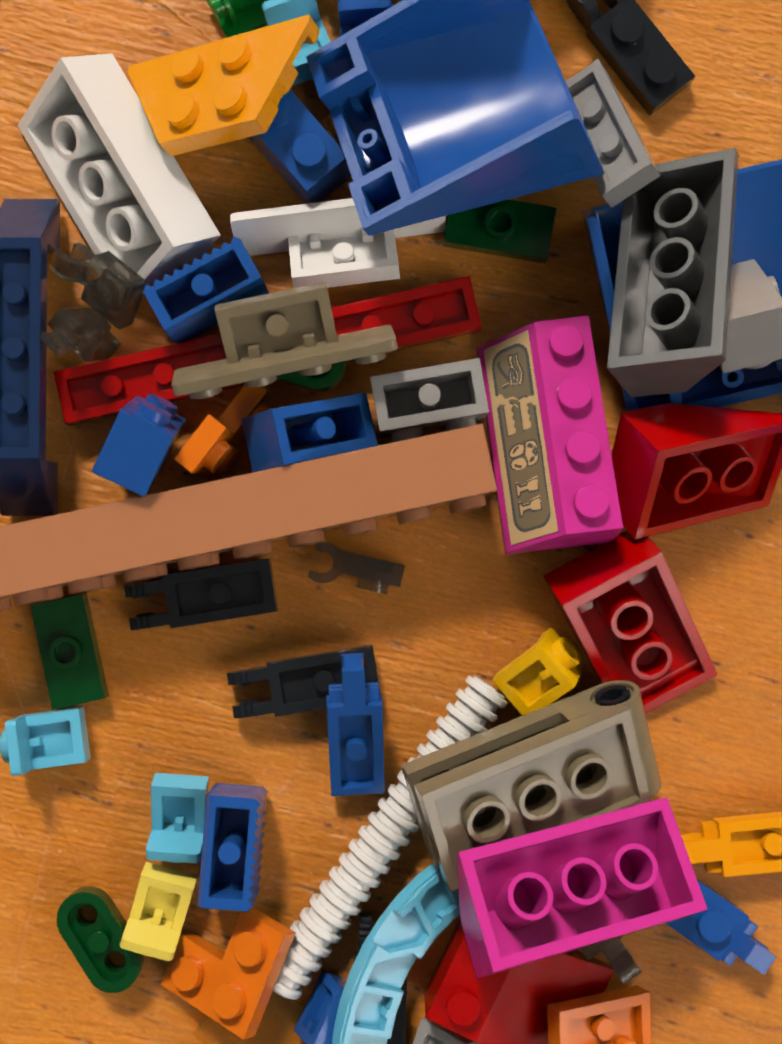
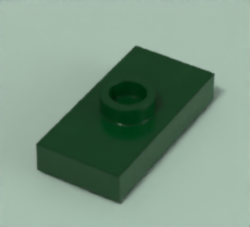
[443,199,556,264]
[30,593,109,710]

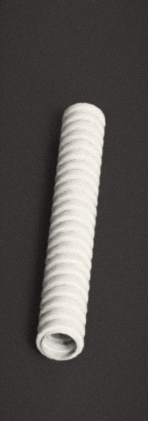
[273,675,507,1000]

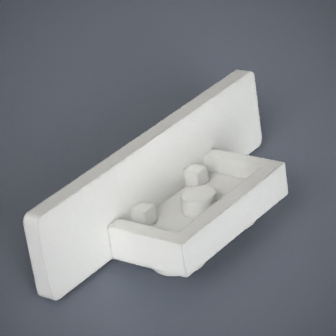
[230,198,446,288]

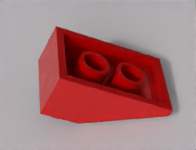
[611,403,782,540]
[543,531,718,714]
[424,918,614,1044]

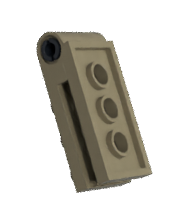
[401,680,662,892]

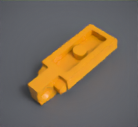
[681,812,782,877]

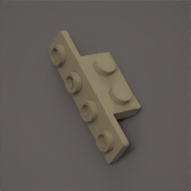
[171,282,398,399]

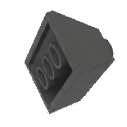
[607,148,739,397]

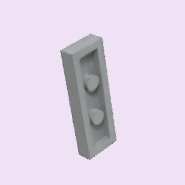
[566,59,660,208]

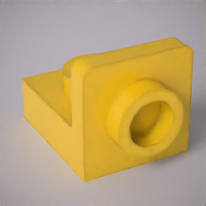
[492,628,584,716]

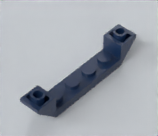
[0,199,60,516]

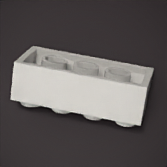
[17,53,221,303]

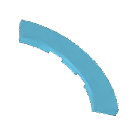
[332,863,460,1044]

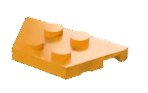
[128,14,319,156]

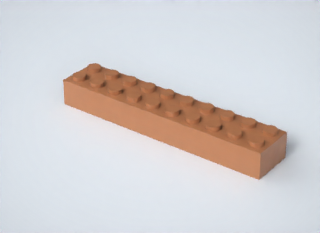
[0,423,497,611]

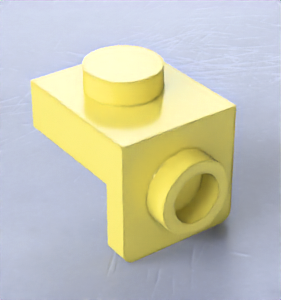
[120,862,198,961]

